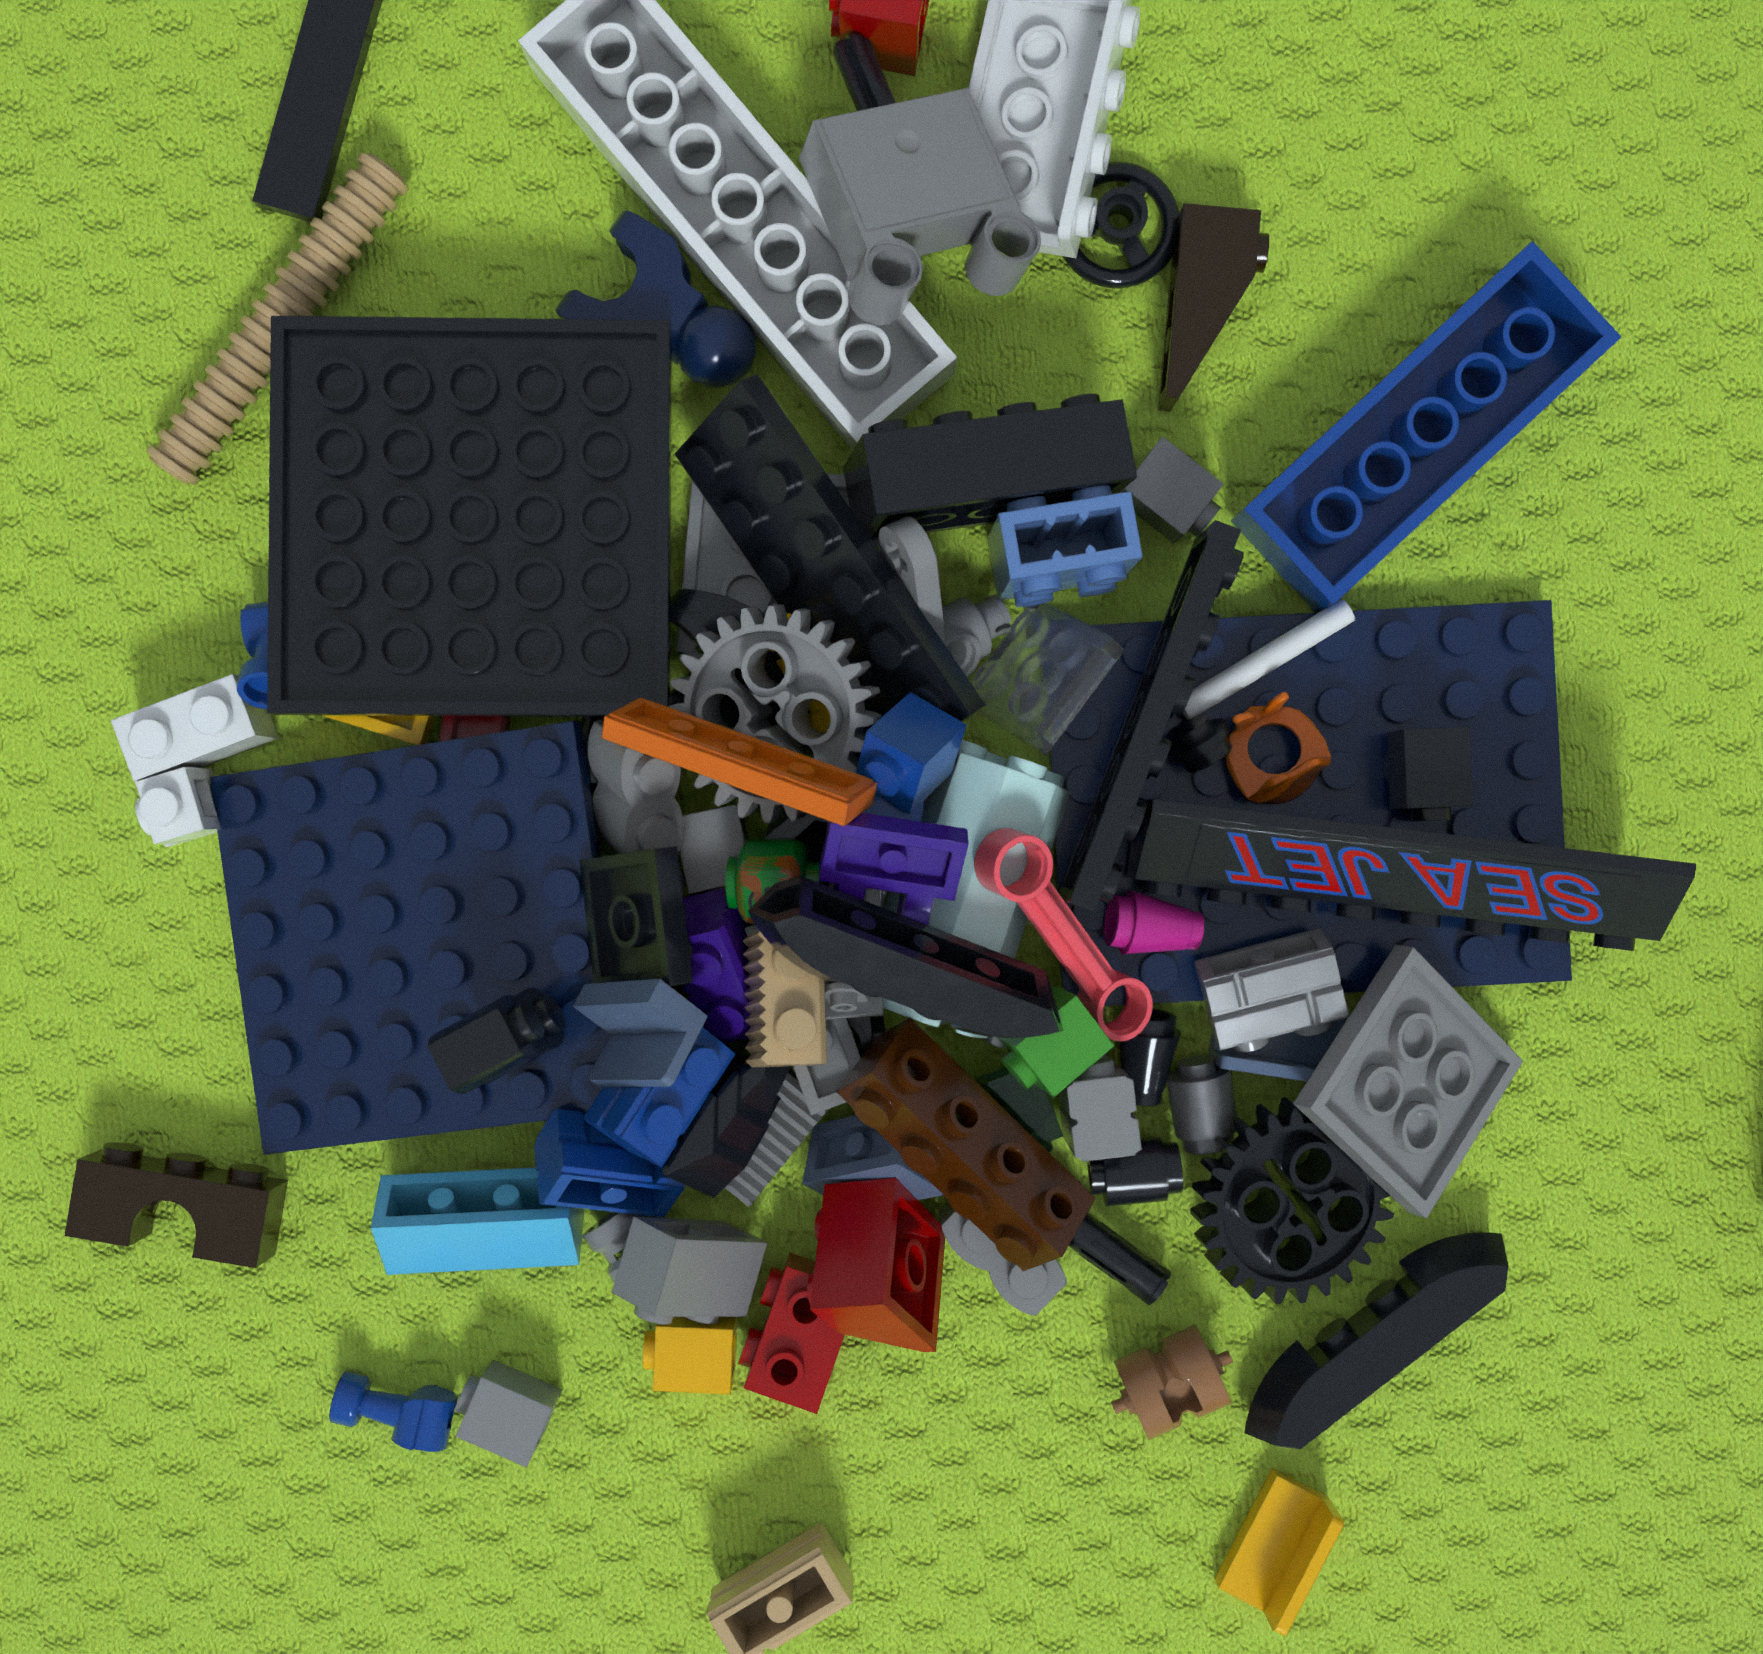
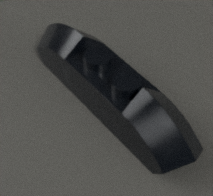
[748,876,1064,1038]
[1244,1233,1508,1449]

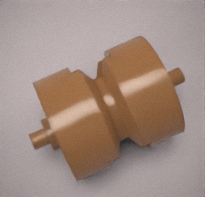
[1111,1325,1233,1440]

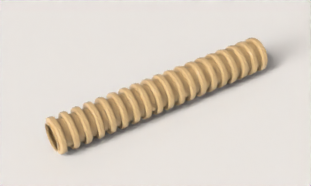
[146,152,409,485]

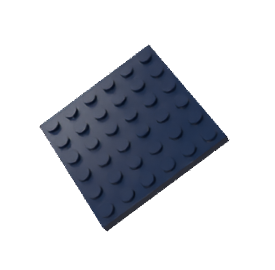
[210,721,610,1155]

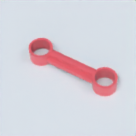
[974,828,1153,1041]

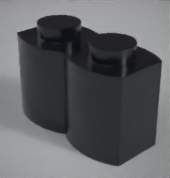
[427,988,566,1094]

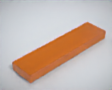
[602,697,877,826]

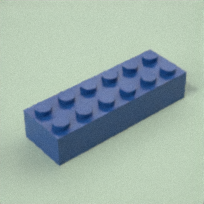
[1230,241,1621,613]

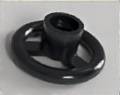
[1063,162,1180,289]

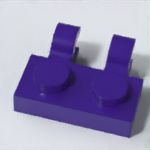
[819,813,969,925]

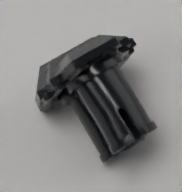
[662,1043,791,1198]

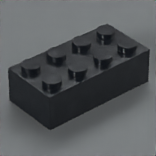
[843,394,1137,541]

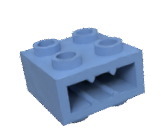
[987,485,1143,607]

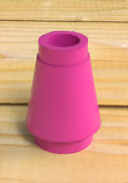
[1103,890,1204,954]

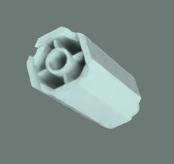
[883,740,1071,1038]

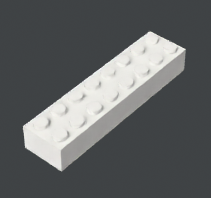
[518,0,957,451]

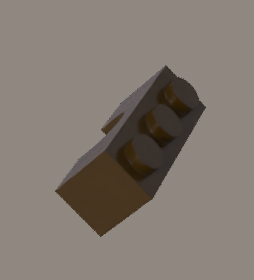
[64,1142,288,1268]

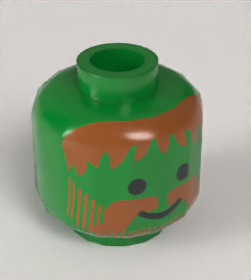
[725,839,825,925]

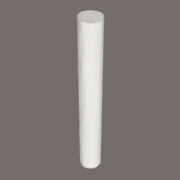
[1182,599,1355,720]

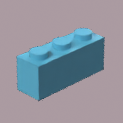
[371,1167,584,1275]

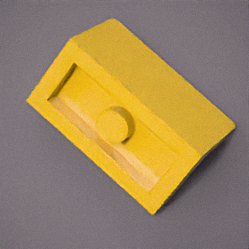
[1214,1468,1344,1636]

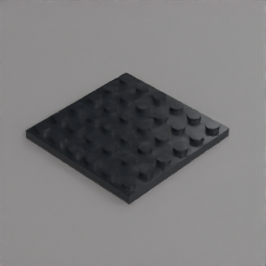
[267,316,672,717]

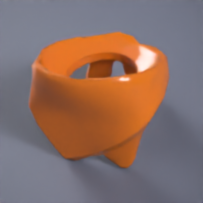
[1225,692,1332,805]

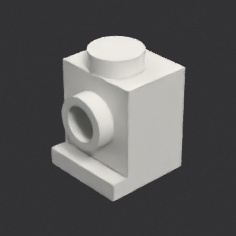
[135,767,221,847]

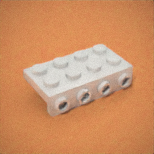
[968,0,1140,258]

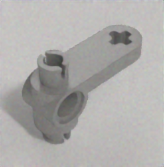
[879,516,1012,678]

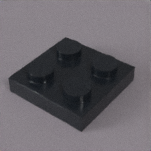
[579,846,693,986]

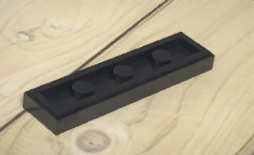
[252,0,383,222]

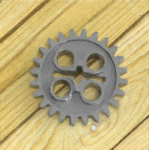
[668,604,882,823]

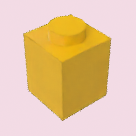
[642,1317,738,1394]

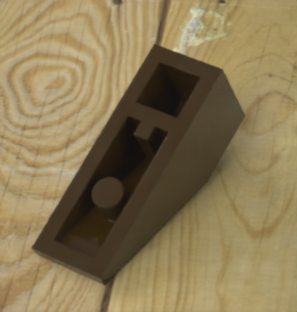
[1158,203,1269,412]

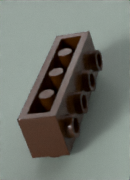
[837,1017,1095,1271]

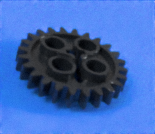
[1190,1097,1394,1304]

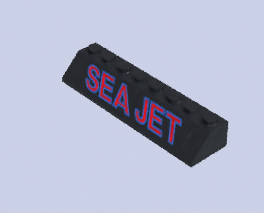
[1127,799,1696,951]

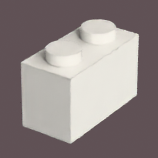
[110,674,279,781]

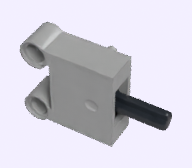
[799,32,1041,325]

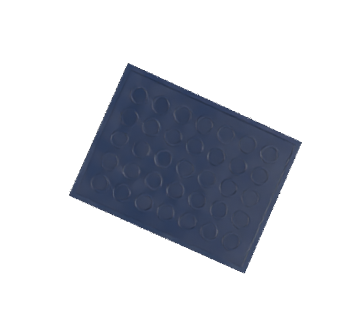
[1042,600,1572,1006]

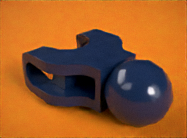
[555,210,756,388]

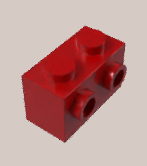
[738,1252,845,1414]

